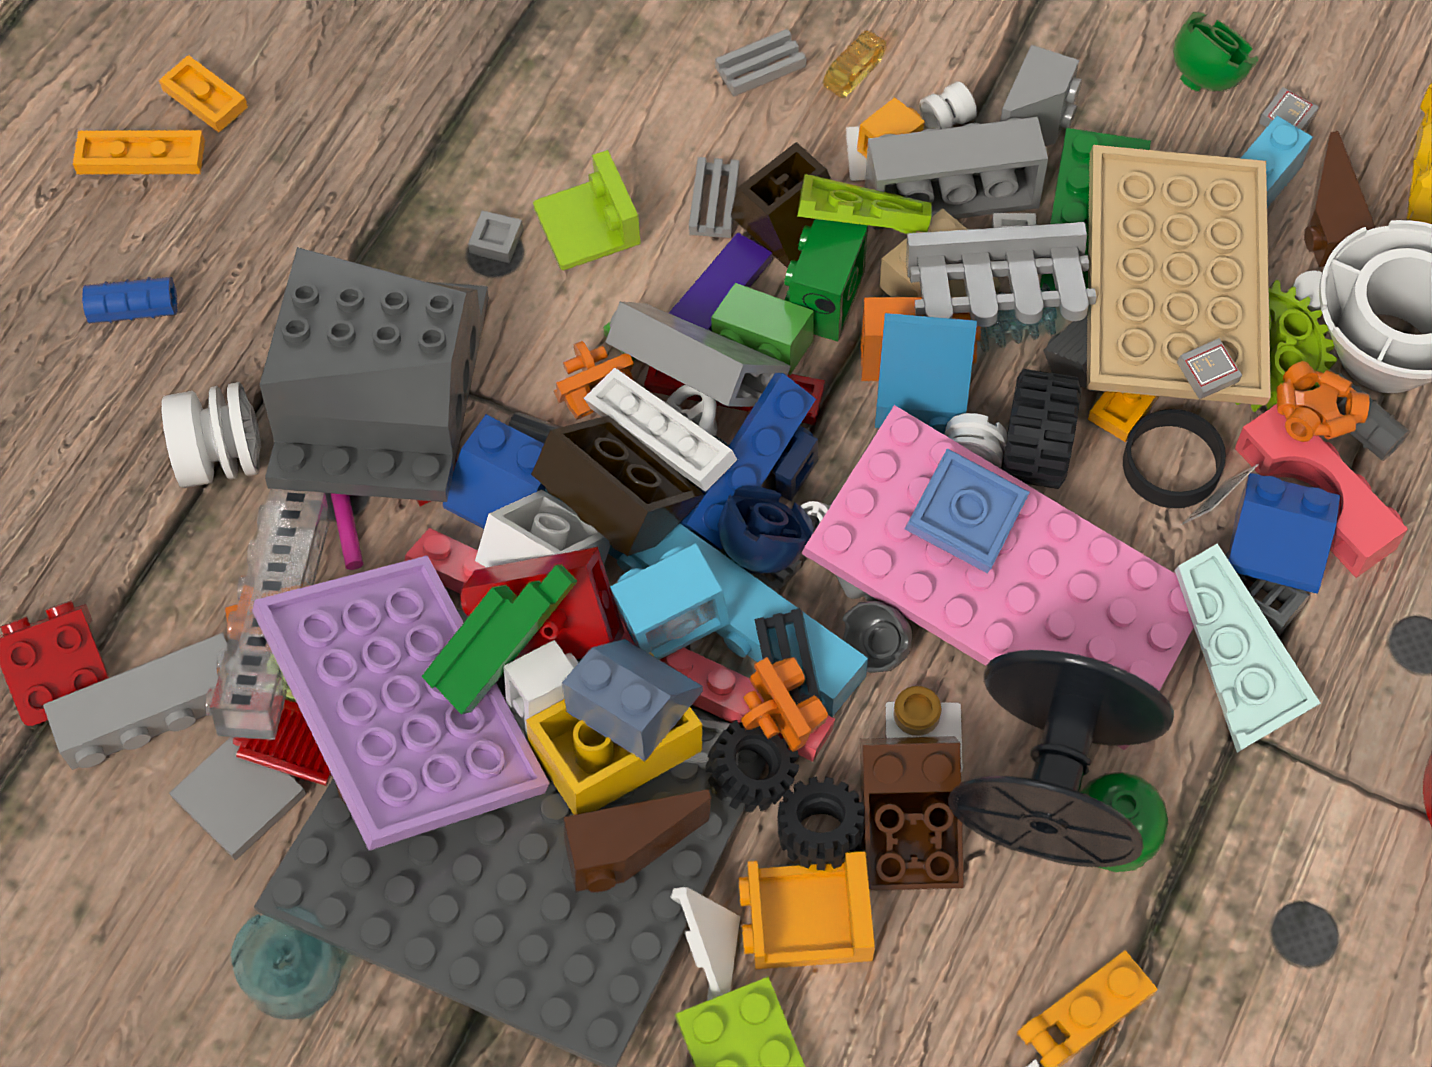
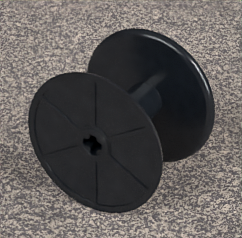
[948,650,1174,867]

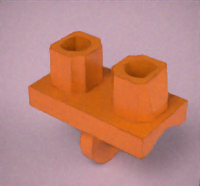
[553,341,634,420]
[741,657,828,752]

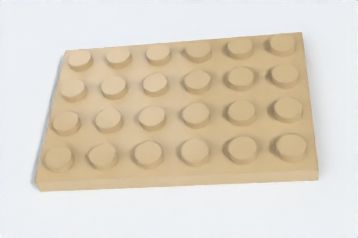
[1087,145,1271,405]

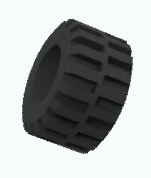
[1002,369,1081,489]

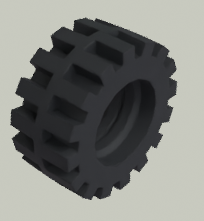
[778,777,865,870]

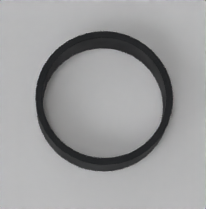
[1123,409,1226,508]

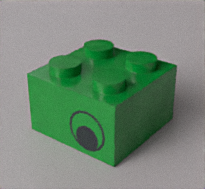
[784,219,868,342]

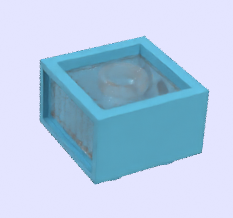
[610,543,730,660]

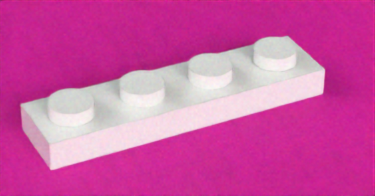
[584,368,737,492]

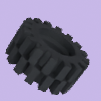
[705,720,799,812]

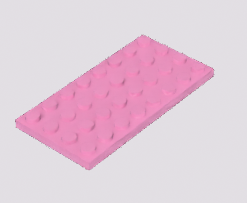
[801,405,1194,750]

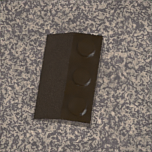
[531,415,704,556]

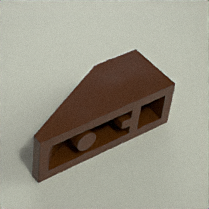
[1304,131,1376,267]
[564,789,711,892]

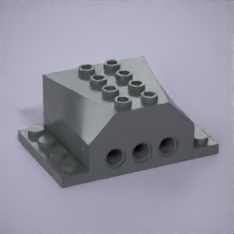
[260,247,489,502]

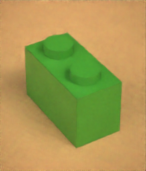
[711,283,814,375]

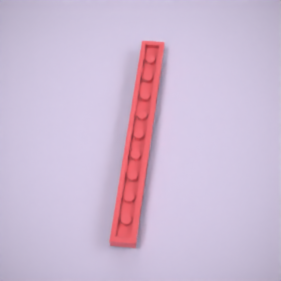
[405,528,835,762]

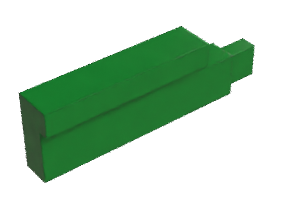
[421,564,578,715]

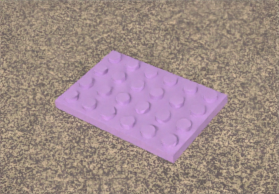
[252,555,550,850]

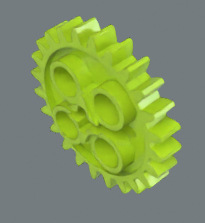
[1235,280,1337,412]

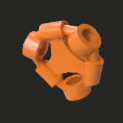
[1276,361,1370,442]

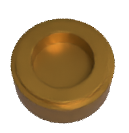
[893,686,942,736]

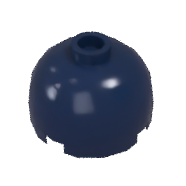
[718,486,814,573]

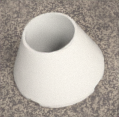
[1319,220,1432,393]

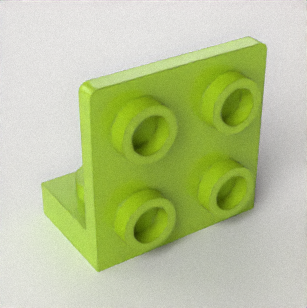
[533,150,641,270]

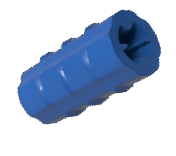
[82,277,178,324]

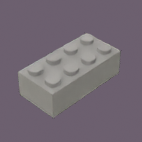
[865,117,1048,230]

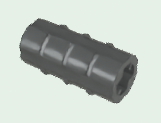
[1336,373,1410,461]

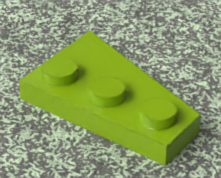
[797,174,932,234]

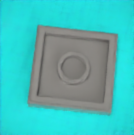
[169,731,306,861]

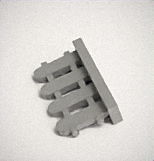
[906,222,1096,327]

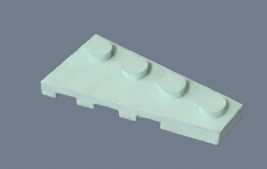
[1175,543,1320,753]

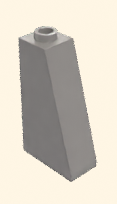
[605,301,791,407]

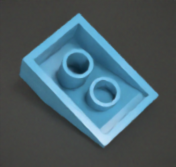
[875,313,977,434]

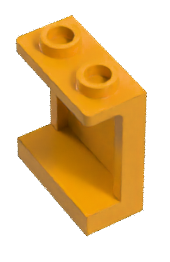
[739,852,875,970]

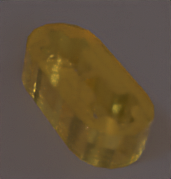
[823,30,887,98]

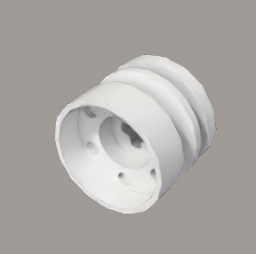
[162,382,261,488]

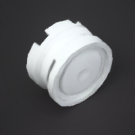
[944,413,1008,469]

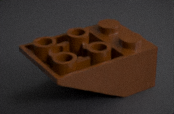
[860,736,964,891]

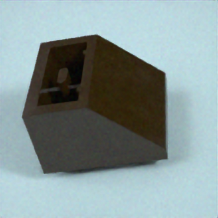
[730,142,832,268]

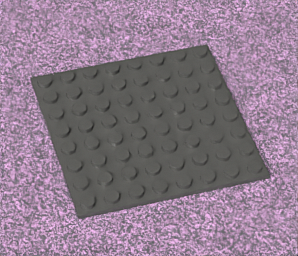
[254,608,767,1067]

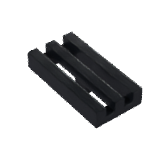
[754,608,822,705]

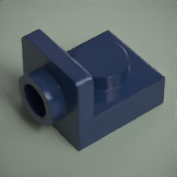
[772,426,818,502]

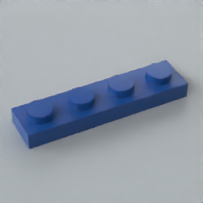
[680,373,816,549]

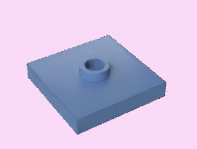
[905,448,1030,574]

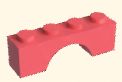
[1235,404,1408,578]

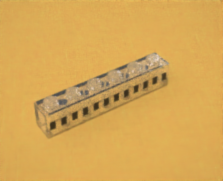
[206,489,330,740]

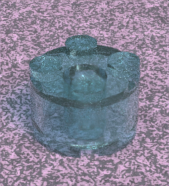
[231,907,341,1020]

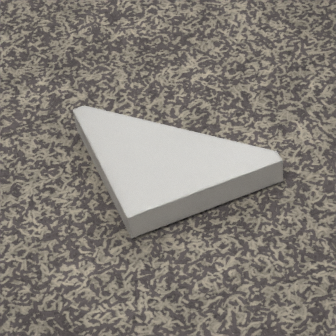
[671,887,740,1001]

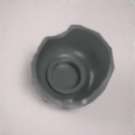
[842,601,912,673]

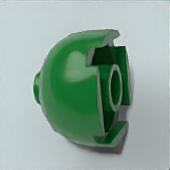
[1173,12,1259,92]
[1081,772,1168,872]

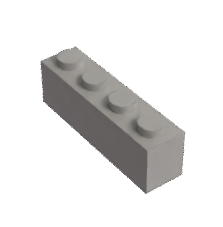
[43,633,249,770]

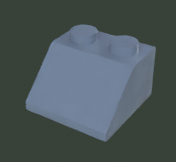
[562,639,703,761]

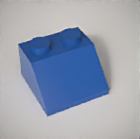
[442,414,546,529]
[1228,473,1340,594]

